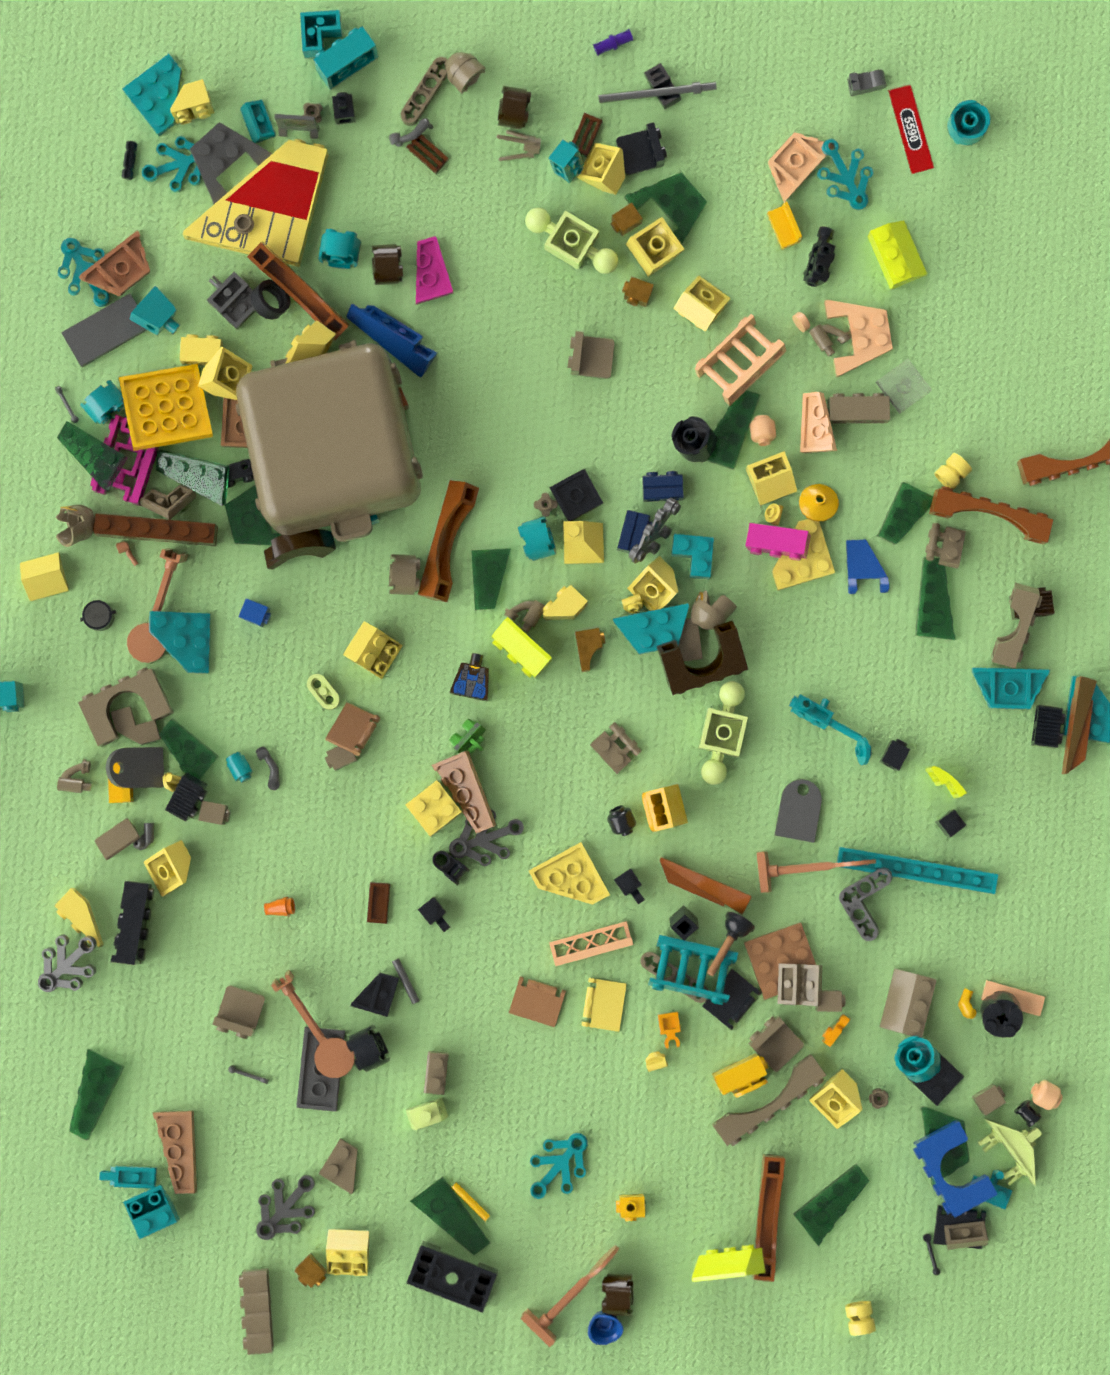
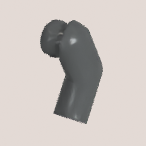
[133,823,154,850]

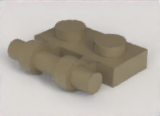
[925,523,966,569]
[590,722,641,774]

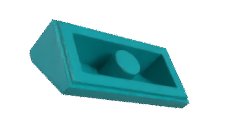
[240,100,276,144]

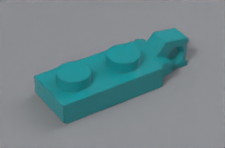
[99,1166,157,1189]

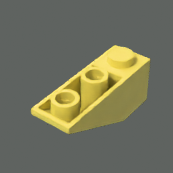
[55,888,104,947]

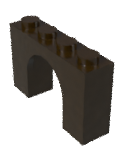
[656,621,748,695]

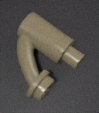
[809,324,851,357]
[504,600,545,633]
[57,759,91,793]

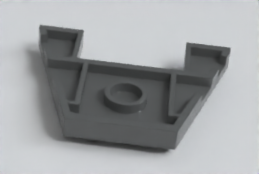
[190,122,272,204]

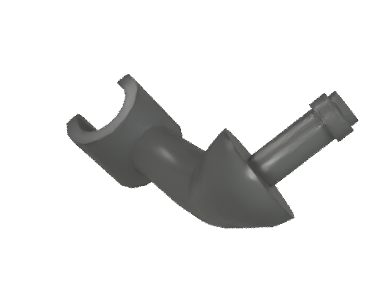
[389,118,433,147]
[256,746,280,791]

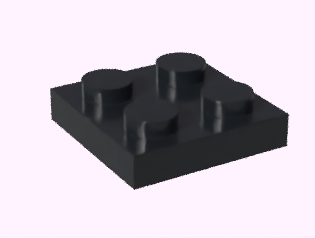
[549,469,603,521]
[907,1052,964,1106]

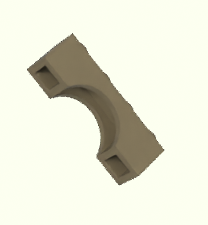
[991,582,1042,668]

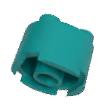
[947,100,990,145]
[318,229,361,269]
[80,380,125,425]
[518,516,556,561]
[895,1036,941,1083]

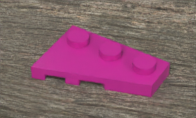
[415,236,453,305]

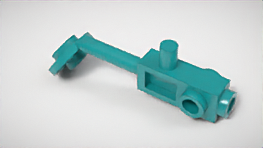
[789,694,871,765]

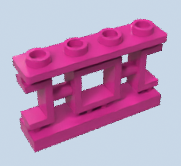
[90,414,159,506]

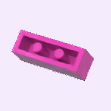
[745,523,811,561]

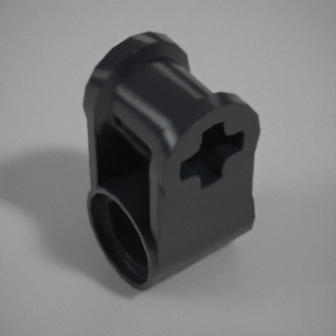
[432,850,470,886]

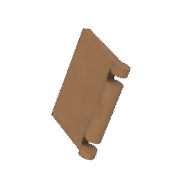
[325,702,380,756]
[509,976,566,1027]

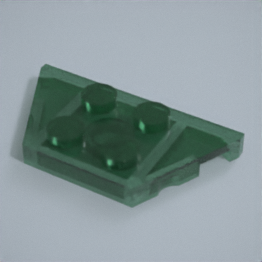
[921,1106,970,1185]

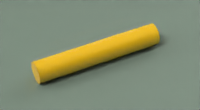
[451,1182,490,1221]

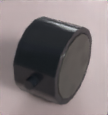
[80,600,116,631]

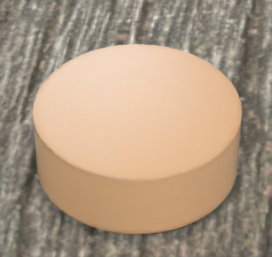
[792,312,810,332]

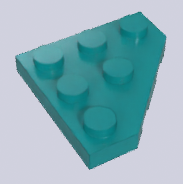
[122,53,182,136]
[149,611,210,674]
[1063,676,1110,743]

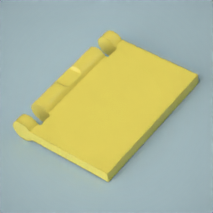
[581,978,627,1032]

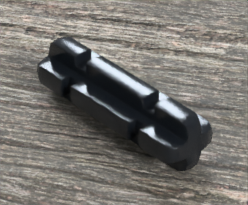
[121,141,137,180]

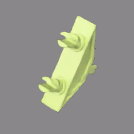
[978,1118,1042,1186]

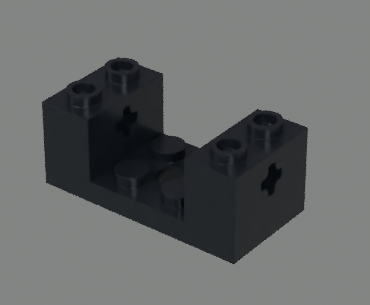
[406,1240,498,1313]

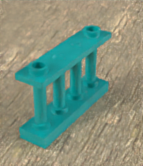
[648,935,738,1005]

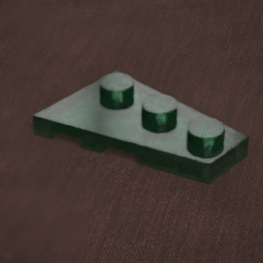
[877,482,933,545]
[471,548,511,611]
[159,718,219,780]

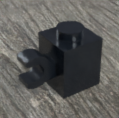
[332,92,356,125]
[614,868,645,905]
[418,897,450,932]

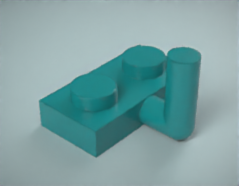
[971,1169,1012,1209]

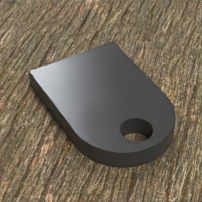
[106,747,164,788]
[774,780,822,843]

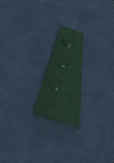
[707,390,760,470]
[410,1177,490,1255]

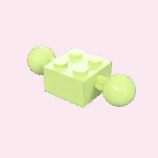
[525,208,618,274]
[699,681,748,785]

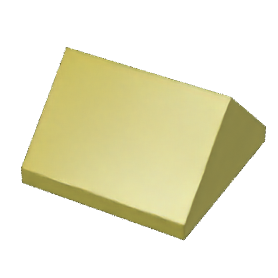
[20,552,69,601]

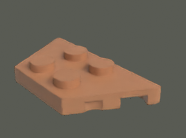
[79,231,150,297]

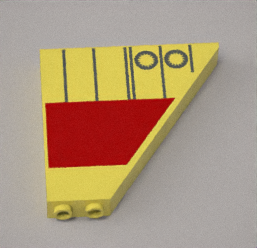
[183,139,329,267]

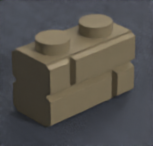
[424,1051,449,1095]

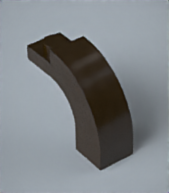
[264,529,336,570]

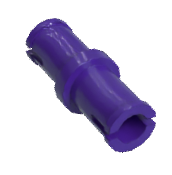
[593,29,634,56]

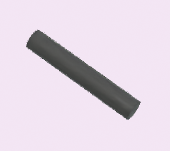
[392,958,420,1004]

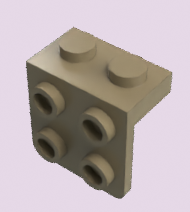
[568,331,614,379]
[212,986,265,1039]
[748,1016,804,1071]

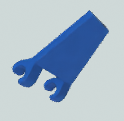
[846,540,889,594]

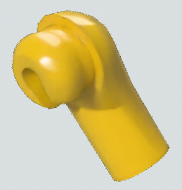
[958,988,977,1019]

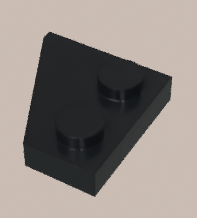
[350,972,399,1017]

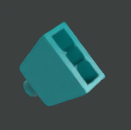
[129,286,180,335]

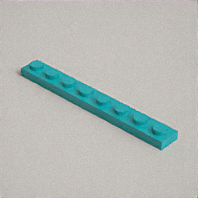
[836,847,998,894]

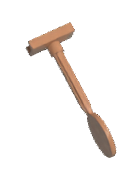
[127,548,188,663]
[757,852,876,893]
[271,970,354,1078]
[520,1245,619,1347]

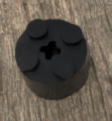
[672,416,717,462]
[981,991,1023,1038]
[346,1025,390,1072]

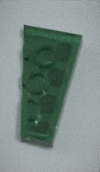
[57,421,128,492]
[156,450,229,506]
[915,556,956,640]
[69,1049,124,1140]
[793,1164,870,1247]

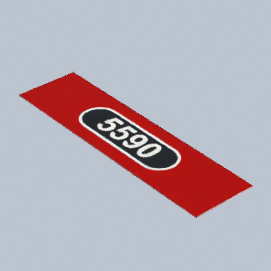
[888,84,934,174]

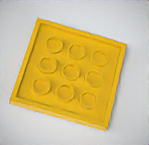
[119,364,213,451]

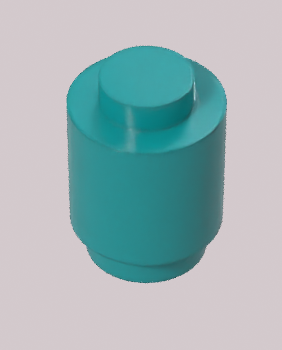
[226,752,253,783]

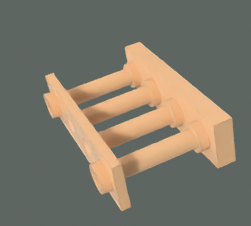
[695,314,786,406]

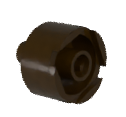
[497,86,531,129]
[372,244,403,285]
[602,1274,633,1316]

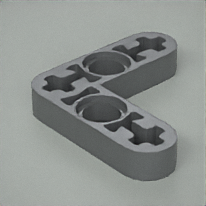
[839,867,893,941]

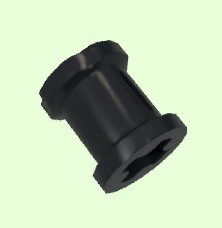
[1014,1100,1041,1127]

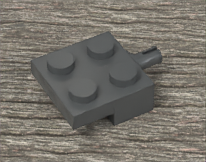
[207,272,255,330]

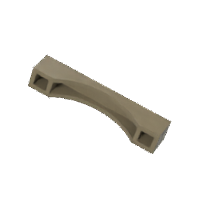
[712,1054,826,1146]

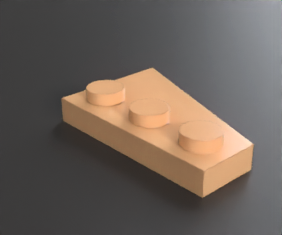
[800,392,837,453]

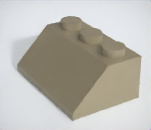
[880,968,937,1038]

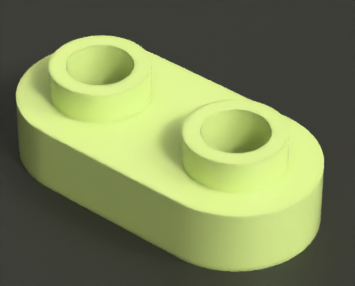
[307,674,340,710]

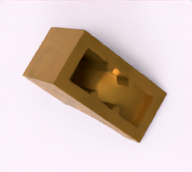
[575,628,606,673]

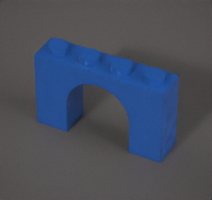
[913,1120,998,1217]

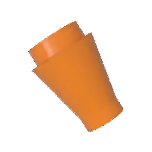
[264,897,295,916]

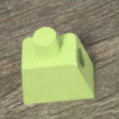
[406,1098,448,1130]

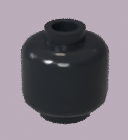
[607,805,636,836]

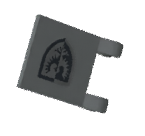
[274,114,319,139]

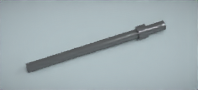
[599,82,717,103]

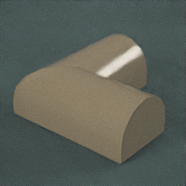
[139,484,196,520]

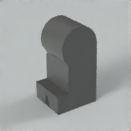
[847,70,887,96]

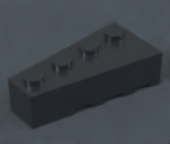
[110,881,154,965]

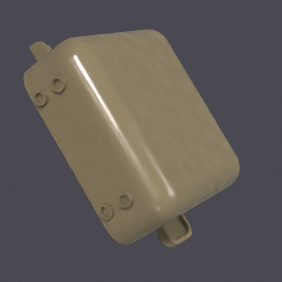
[235,340,423,542]

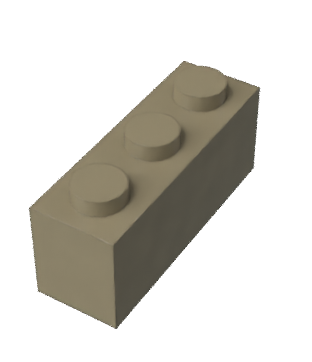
[828,393,890,424]

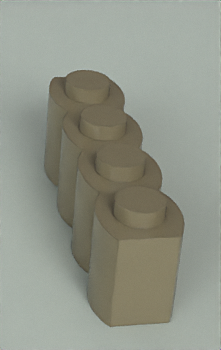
[239,1268,274,1355]

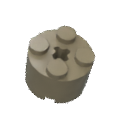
[389,554,420,595]

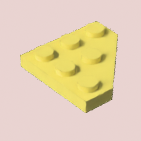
[772,519,835,591]
[529,842,610,905]

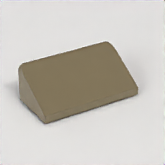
[95,818,140,860]
[944,1221,988,1250]

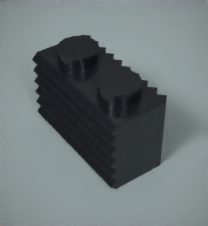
[1031,705,1065,749]
[165,773,208,822]

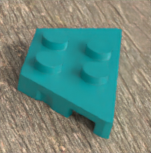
[613,603,689,655]
[971,668,1050,709]

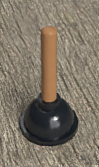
[707,912,755,976]

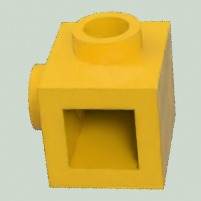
[616,1194,645,1221]

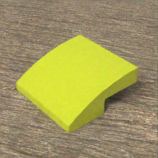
[925,766,967,798]

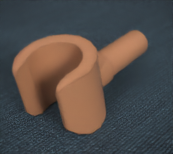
[116,541,139,566]

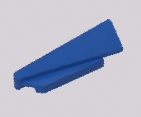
[346,304,437,377]

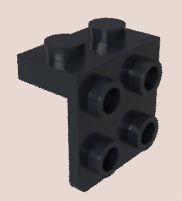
[616,122,667,175]

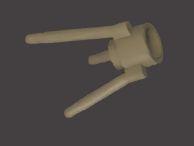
[497,130,541,161]

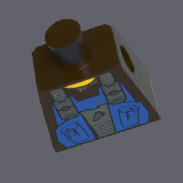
[450,653,489,702]

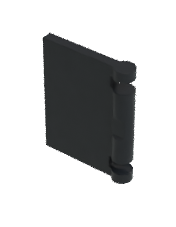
[702,969,761,1030]
[933,1205,986,1249]

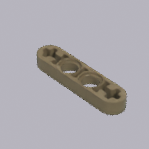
[401,57,448,126]
[640,952,709,1003]

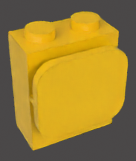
[642,784,688,832]
[712,1053,768,1097]

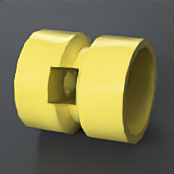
[934,453,972,490]
[845,1301,876,1336]

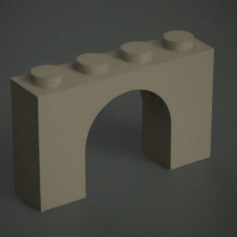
[78,667,174,747]

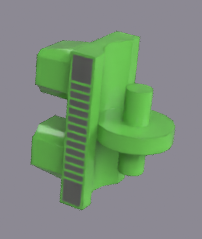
[449,718,486,754]

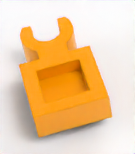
[658,1012,681,1048]
[822,1014,851,1047]

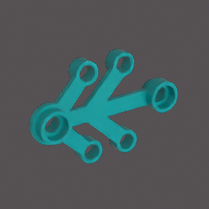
[142,136,201,193]
[817,139,873,210]
[58,238,110,307]
[530,1133,588,1199]

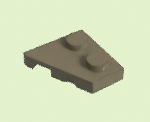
[319,1138,358,1194]

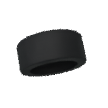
[251,279,291,320]

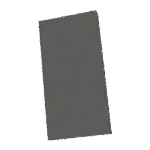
[61,293,147,367]
[296,1026,345,1112]

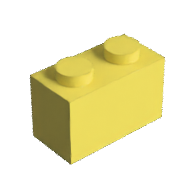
[179,334,223,366]

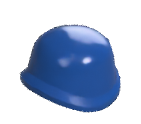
[588,1310,623,1345]

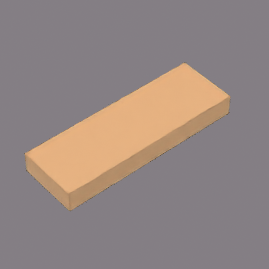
[981,980,1045,1016]

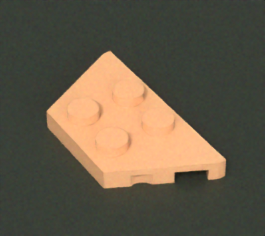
[768,132,834,202]

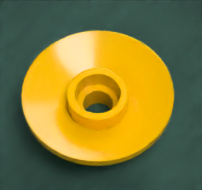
[799,484,839,522]

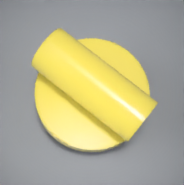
[765,503,784,526]
[622,593,643,614]
[163,773,181,792]
[646,1052,668,1072]

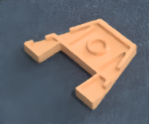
[824,300,893,377]

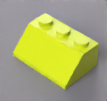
[867,221,927,290]
[491,617,552,678]
[692,1245,765,1282]

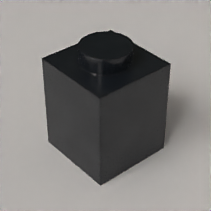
[879,739,910,771]
[935,809,967,838]
[669,905,699,941]

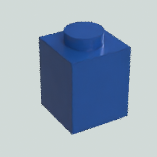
[238,598,271,627]

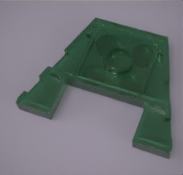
[624,172,707,245]
[225,485,282,546]

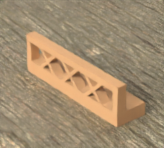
[549,921,633,966]

